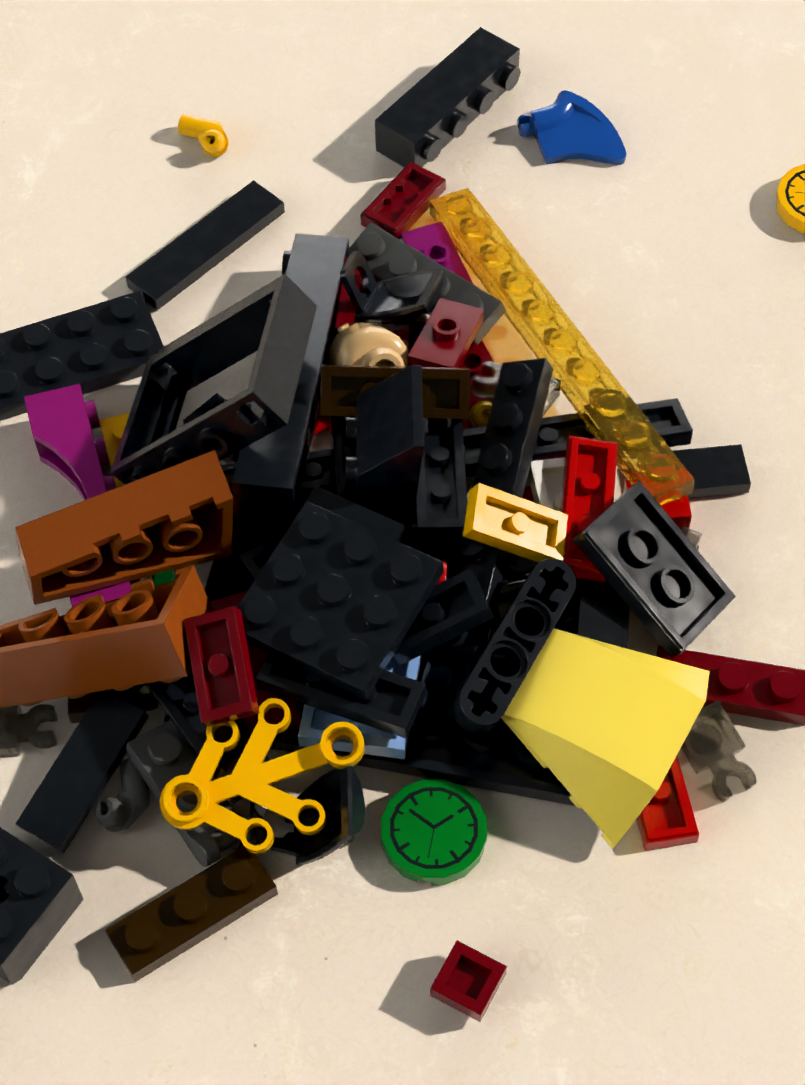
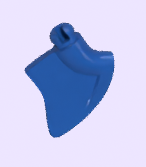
[517,90,626,165]

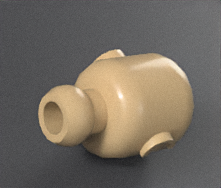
[328,322,409,367]

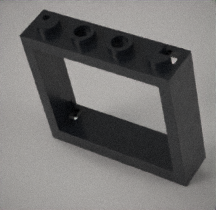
[110,274,317,485]

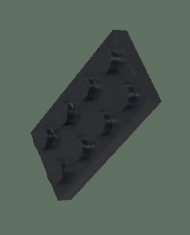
[0,290,170,421]

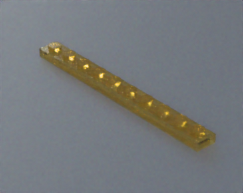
[429,188,695,506]

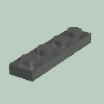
[349,222,506,345]

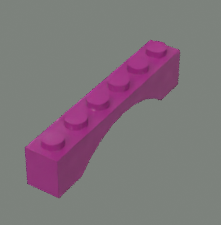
[24,384,140,607]

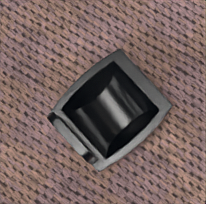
[340,251,445,326]
[250,766,365,865]

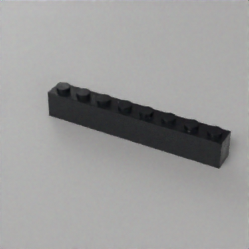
[225,233,349,524]

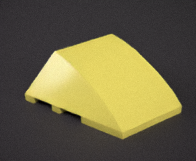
[501,628,710,849]

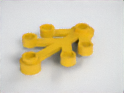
[159,698,365,854]

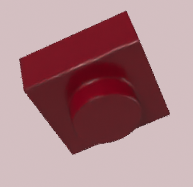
[430,940,507,1022]

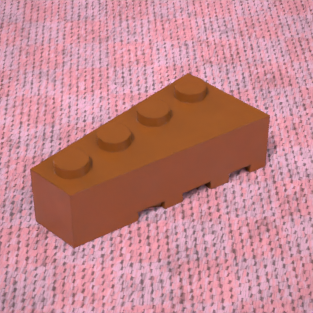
[15,450,233,605]
[0,565,214,708]

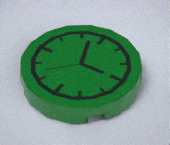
[381,779,487,885]

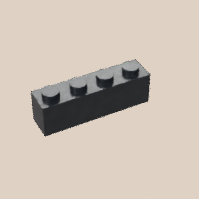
[375,27,521,167]

